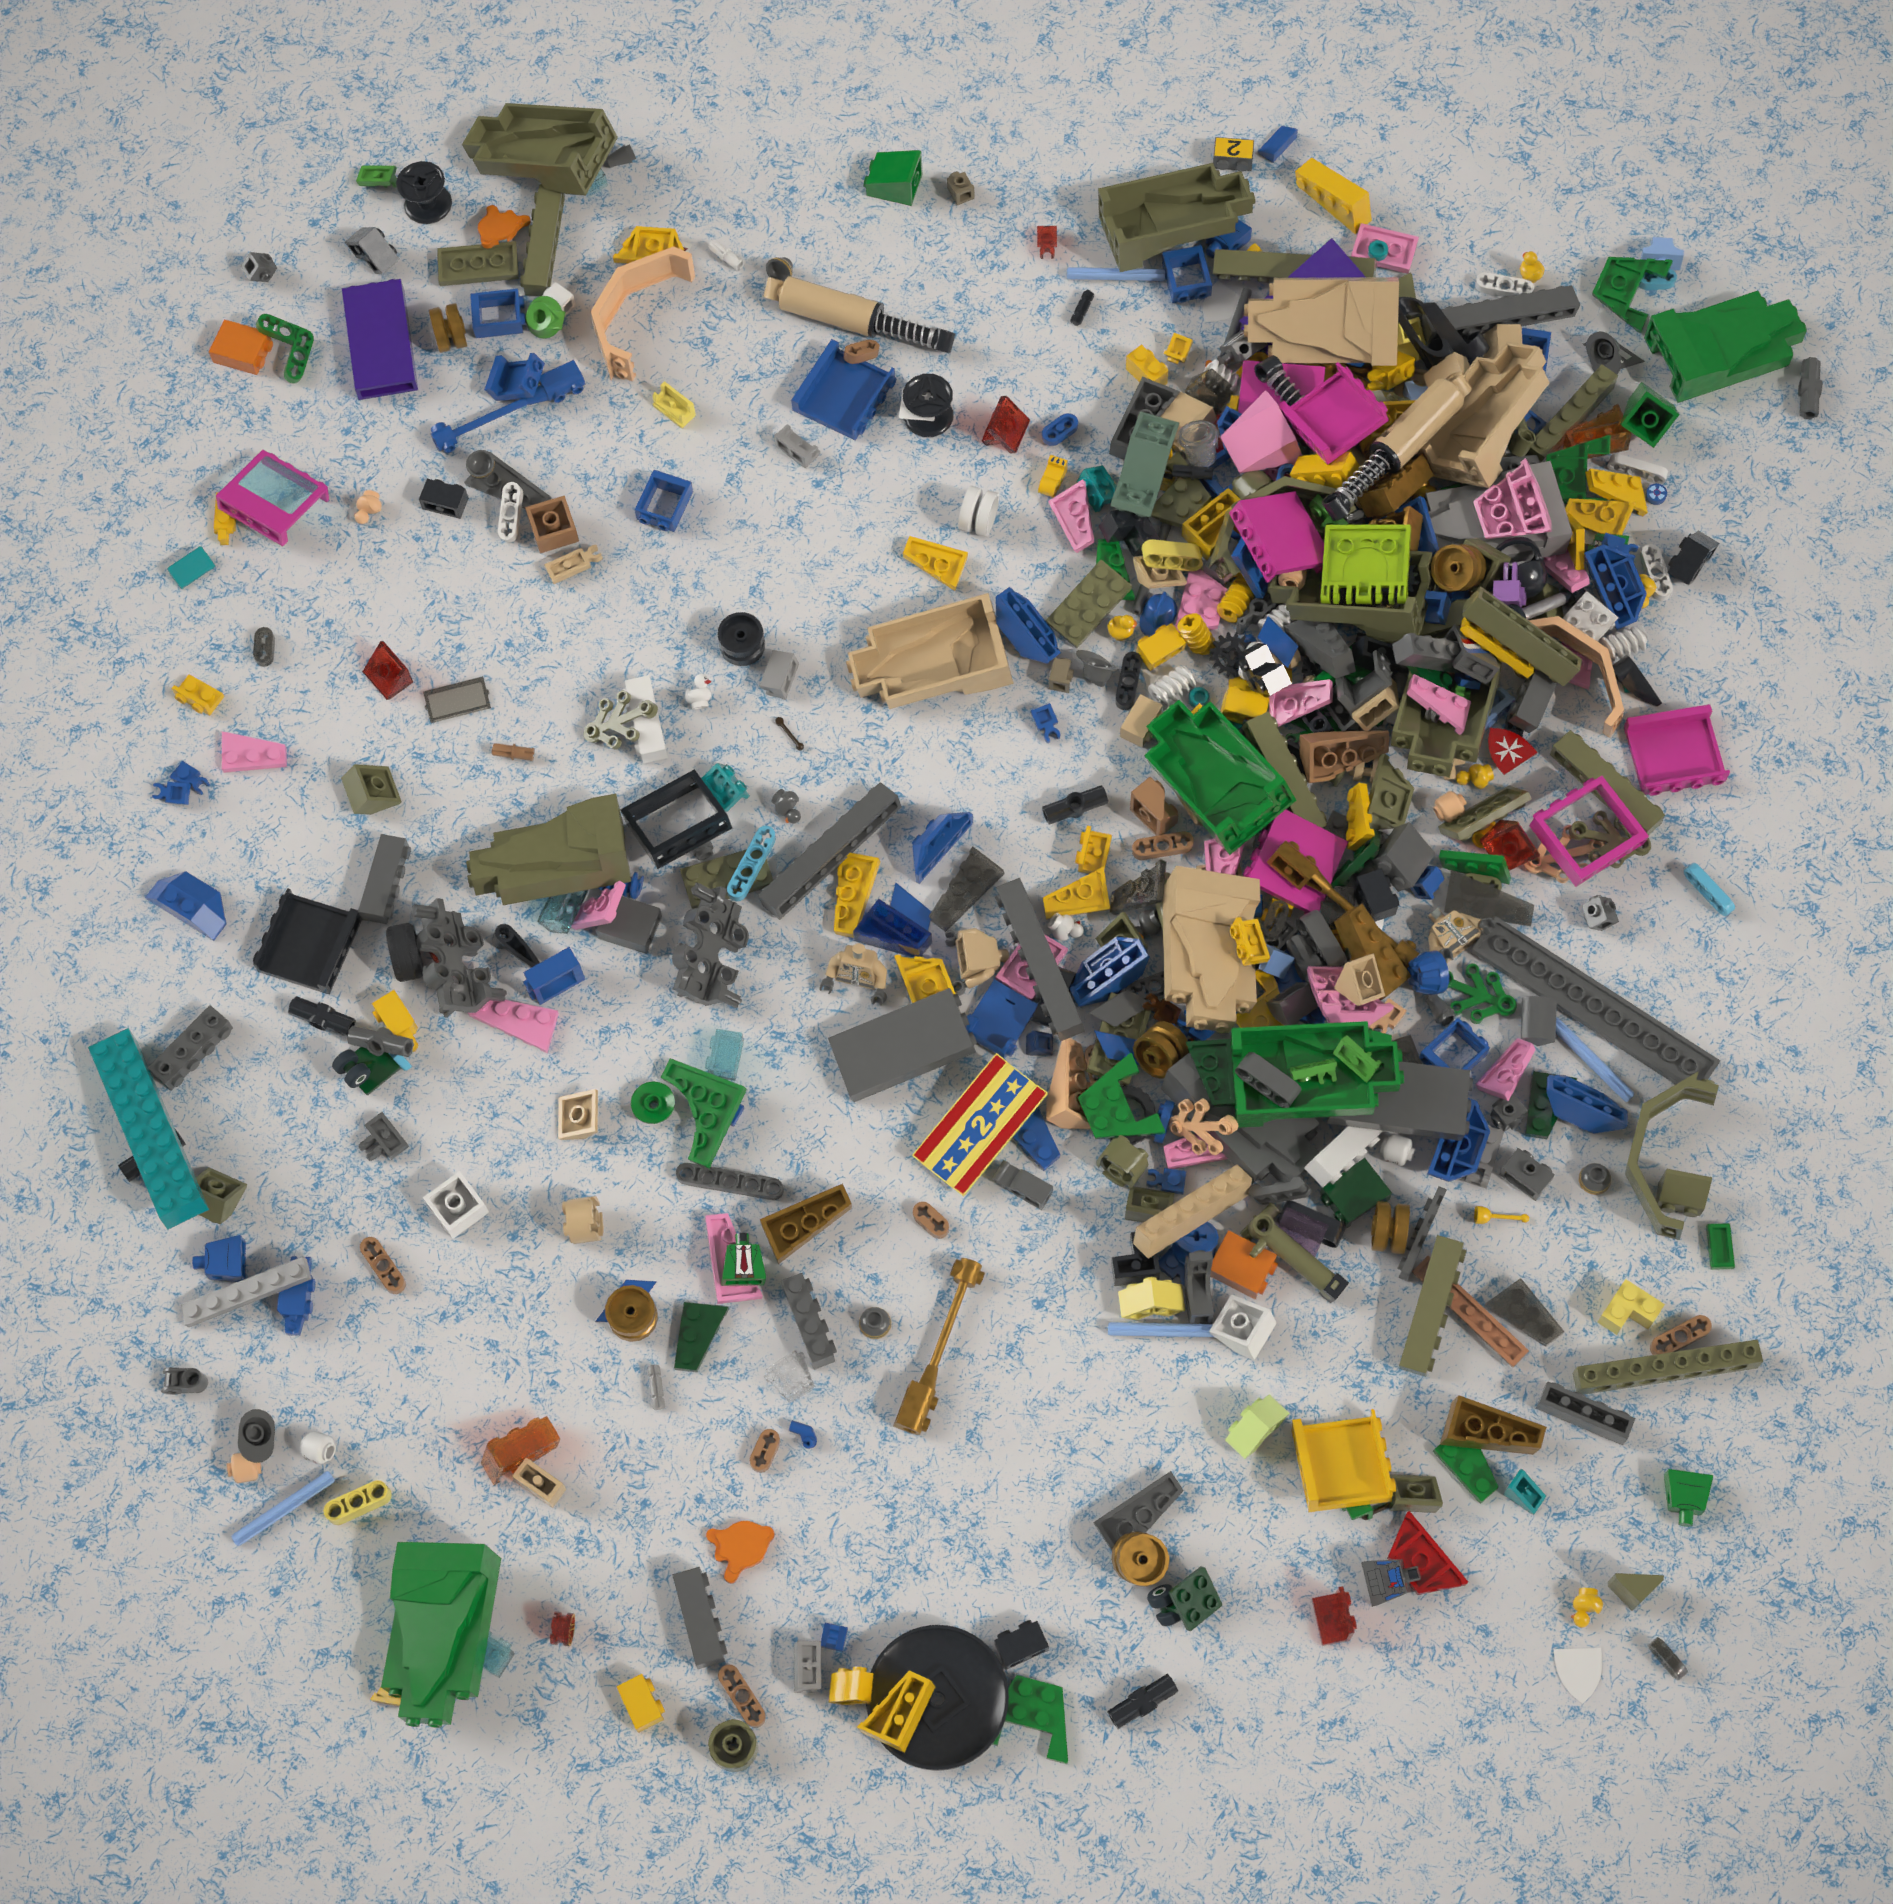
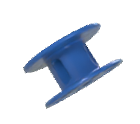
[1171,1222,1219,1265]

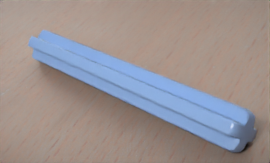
[1067,267,1165,281]
[1556,1018,1635,1102]
[1108,1322,1214,1337]
[231,1471,335,1546]

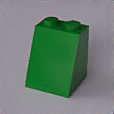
[863,150,923,206]
[1620,382,1680,448]

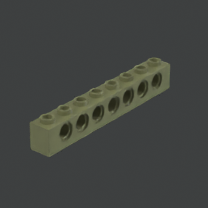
[1572,1339,1763,1395]

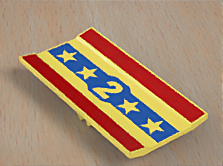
[912,1053,1048,1197]

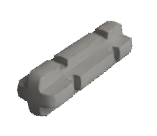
[647,1365,665,1410]

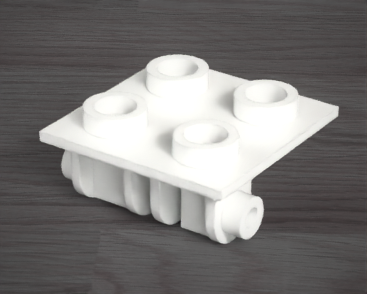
[1563,591,1618,642]

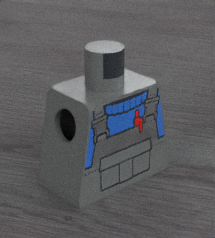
[1361,1559,1421,1607]

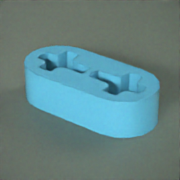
[1639,269,1677,290]

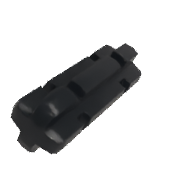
[1070,290,1094,326]

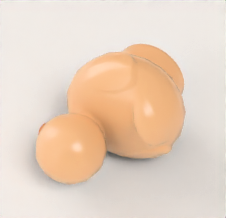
[354,490,382,524]

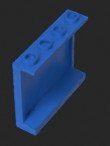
[791,339,897,441]

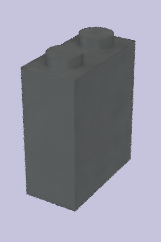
[1372,822,1435,892]
[595,896,662,954]

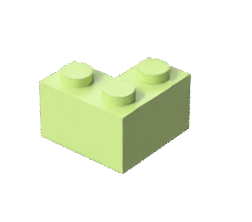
[1225,1394,1290,1459]

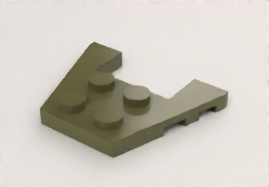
[1148,452,1212,528]

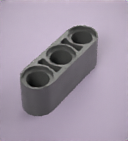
[1296,910,1347,967]
[1235,1052,1301,1108]

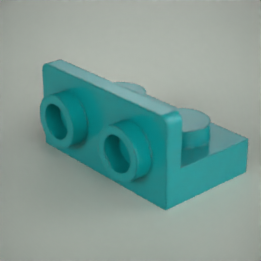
[1076,465,1117,512]
[701,763,750,812]

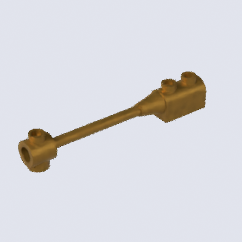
[1267,840,1419,968]
[893,1258,985,1435]

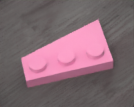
[1048,479,1094,553]
[1204,839,1245,875]

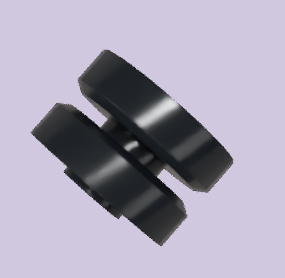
[718,612,765,666]

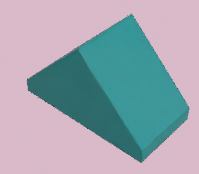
[1503,1469,1546,1515]

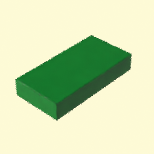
[1706,1223,1735,1270]

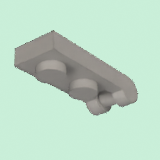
[1465,1126,1504,1188]

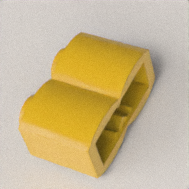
[828,1667,873,1705]

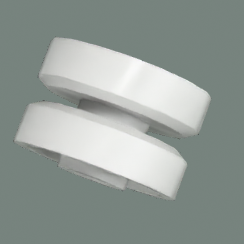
[958,486,999,537]

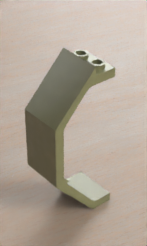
[1208,476,1356,583]
[1625,1071,1719,1240]

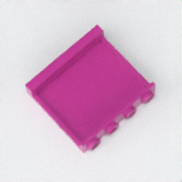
[1238,360,1325,446]
[1278,362,1389,465]
[1229,492,1324,583]
[1624,704,1730,796]
[1242,810,1348,915]

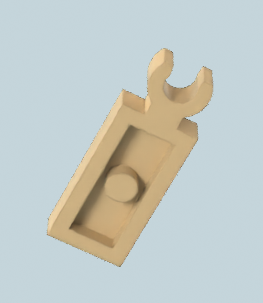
[544,545,603,584]

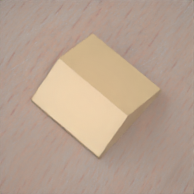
[1483,324,1522,359]
[1133,556,1187,589]
[558,1089,598,1140]

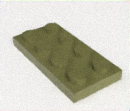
[437,241,519,286]
[1045,560,1132,649]
[1438,786,1532,841]
[680,849,773,909]
[1086,992,1151,1086]

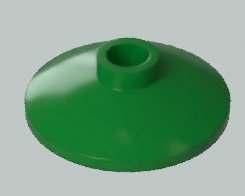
[631,1081,675,1124]

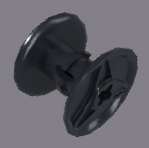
[396,161,452,224]
[903,374,954,437]

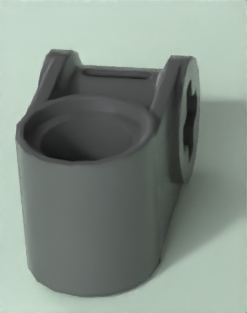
[161,1367,208,1395]

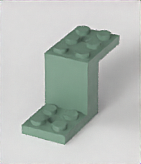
[1110,412,1179,517]

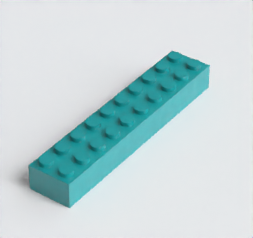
[88,1028,209,1230]

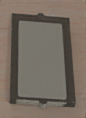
[423,676,491,723]

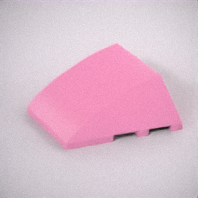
[1220,390,1302,474]
[1473,458,1552,539]
[1307,966,1394,1026]

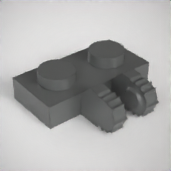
[359,1112,409,1161]

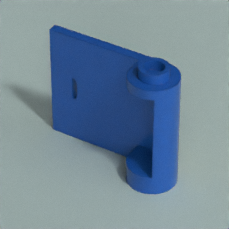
[966,979,1038,1059]

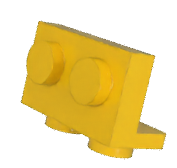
[1075,825,1112,874]
[1230,917,1270,966]

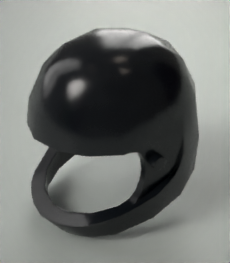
[1496,537,1547,599]

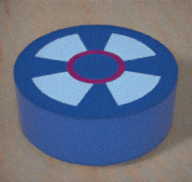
[1645,483,1667,505]

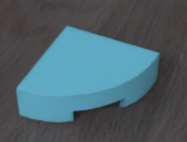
[389,1053,412,1071]

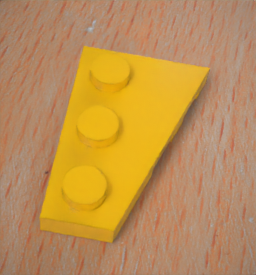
[1585,468,1648,517]
[1565,498,1636,535]
[1566,513,1585,570]
[1042,866,1110,919]

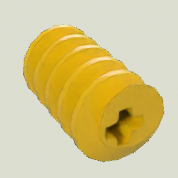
[1217,577,1255,623]
[1177,613,1215,655]

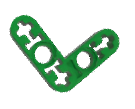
[256,314,314,384]

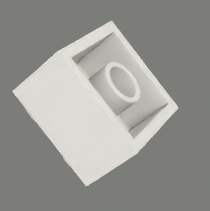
[423,1171,489,1239]

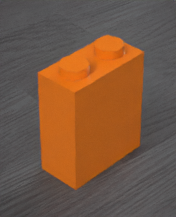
[209,319,273,375]
[1210,1230,1278,1300]

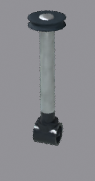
[1507,586,1586,620]

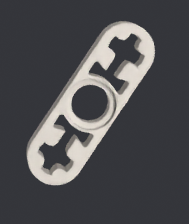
[1475,272,1534,297]
[1607,454,1668,484]
[498,482,523,542]
[1640,544,1673,601]

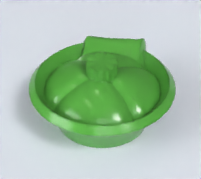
[526,296,566,339]

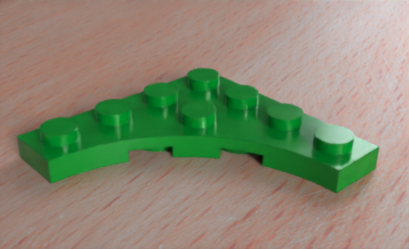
[661,1058,747,1169]

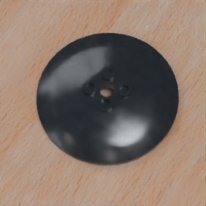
[866,1625,1009,1771]

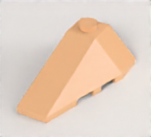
[1046,1038,1091,1129]

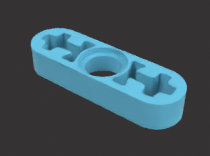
[1684,863,1735,916]

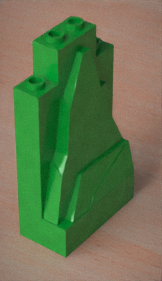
[1644,290,1807,403]
[1144,700,1297,855]
[1231,1021,1404,1128]
[381,1542,502,1728]

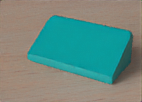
[167,546,216,589]

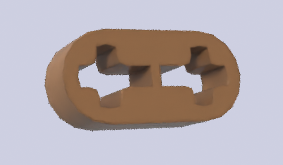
[843,339,880,364]
[913,1201,949,1239]
[750,1429,780,1473]

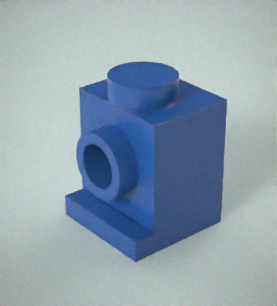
[1411,866,1444,900]

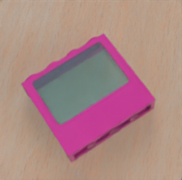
[216,450,329,547]

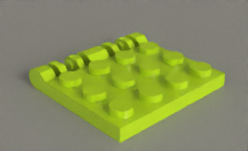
[1321,525,1411,604]

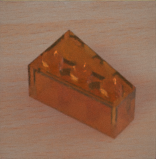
[1563,404,1632,459]
[481,1416,561,1486]

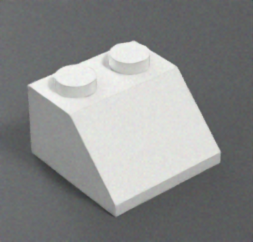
[1209,1294,1277,1360]

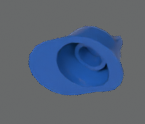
[1139,592,1178,637]

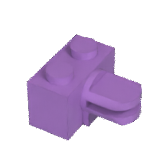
[1493,562,1526,608]

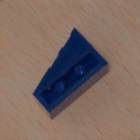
[853,899,932,958]

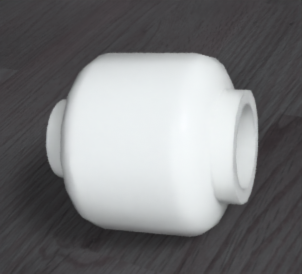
[1380,1134,1415,1166]
[300,1431,336,1465]

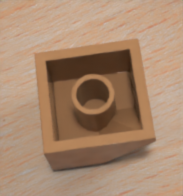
[525,495,579,554]
[1130,777,1179,836]

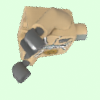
[1428,908,1495,963]
[945,928,1009,996]
[820,943,887,1005]

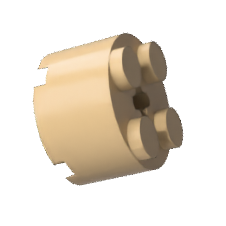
[562,1196,604,1244]

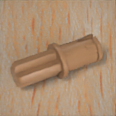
[492,743,535,761]

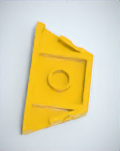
[613,226,684,264]
[894,954,956,1003]

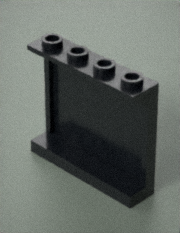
[253,888,362,995]

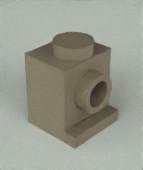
[947,171,975,205]
[1049,658,1074,693]

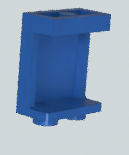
[484,353,545,401]

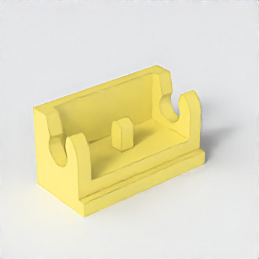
[653,381,696,429]

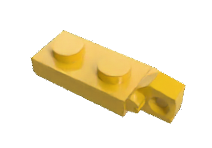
[213,492,237,545]

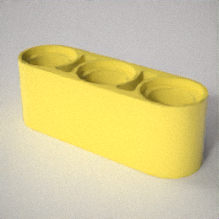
[1142,540,1203,571]
[323,1480,392,1525]

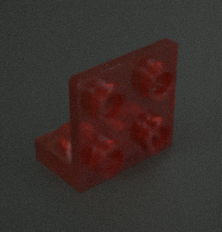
[1311,1586,1357,1646]

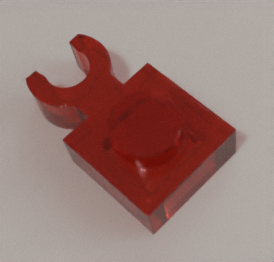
[1037,226,1057,259]

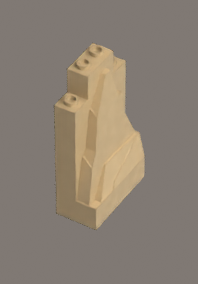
[1244,277,1399,366]
[1415,342,1550,488]
[846,593,1014,709]
[1162,866,1260,1033]

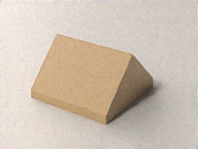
[1334,953,1385,1006]

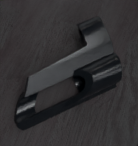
[1398,297,1490,370]

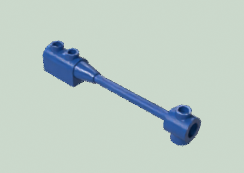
[430,360,586,453]

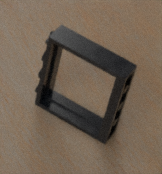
[620,769,732,869]

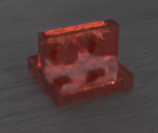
[981,395,1030,454]

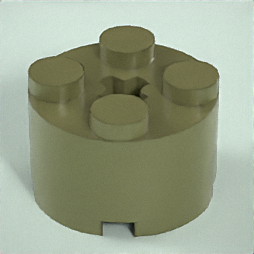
[1232,470,1274,499]
[1096,1135,1149,1188]
[708,1719,758,1772]

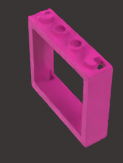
[1529,775,1649,887]

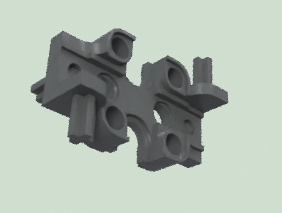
[672,882,749,1008]
[411,898,507,1018]

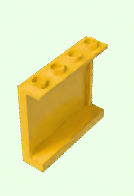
[1291,1409,1396,1513]

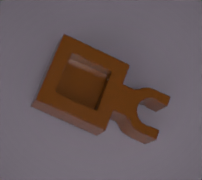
[1142,993,1182,1025]

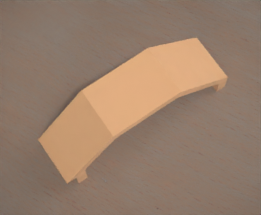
[591,247,695,382]
[1528,616,1624,738]

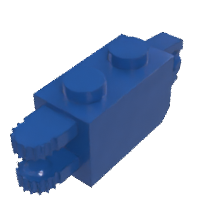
[277,1256,316,1336]

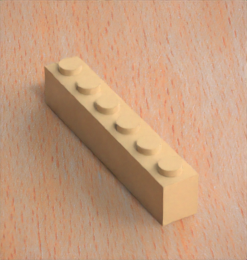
[1133,1165,1252,1258]

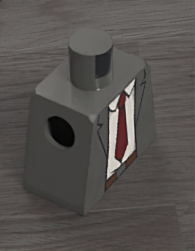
[1217,330,1268,366]

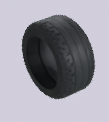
[386,923,423,982]

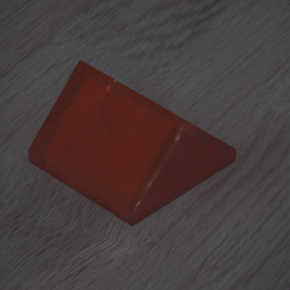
[362,641,413,700]
[1480,820,1540,871]

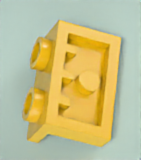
[171,674,224,716]

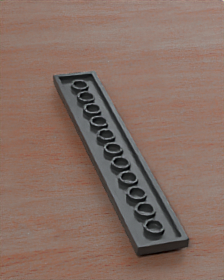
[1471,917,1720,1085]

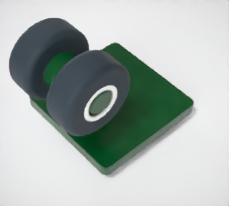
[332,1047,401,1095]
[1147,1566,1222,1631]

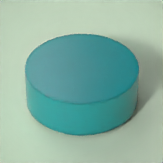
[1368,240,1388,261]
[1188,687,1210,708]

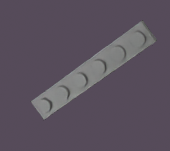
[181,1257,311,1327]

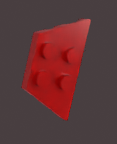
[1387,1511,1469,1595]

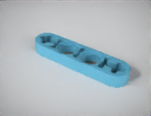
[727,826,776,901]

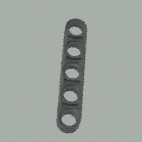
[676,1163,784,1200]

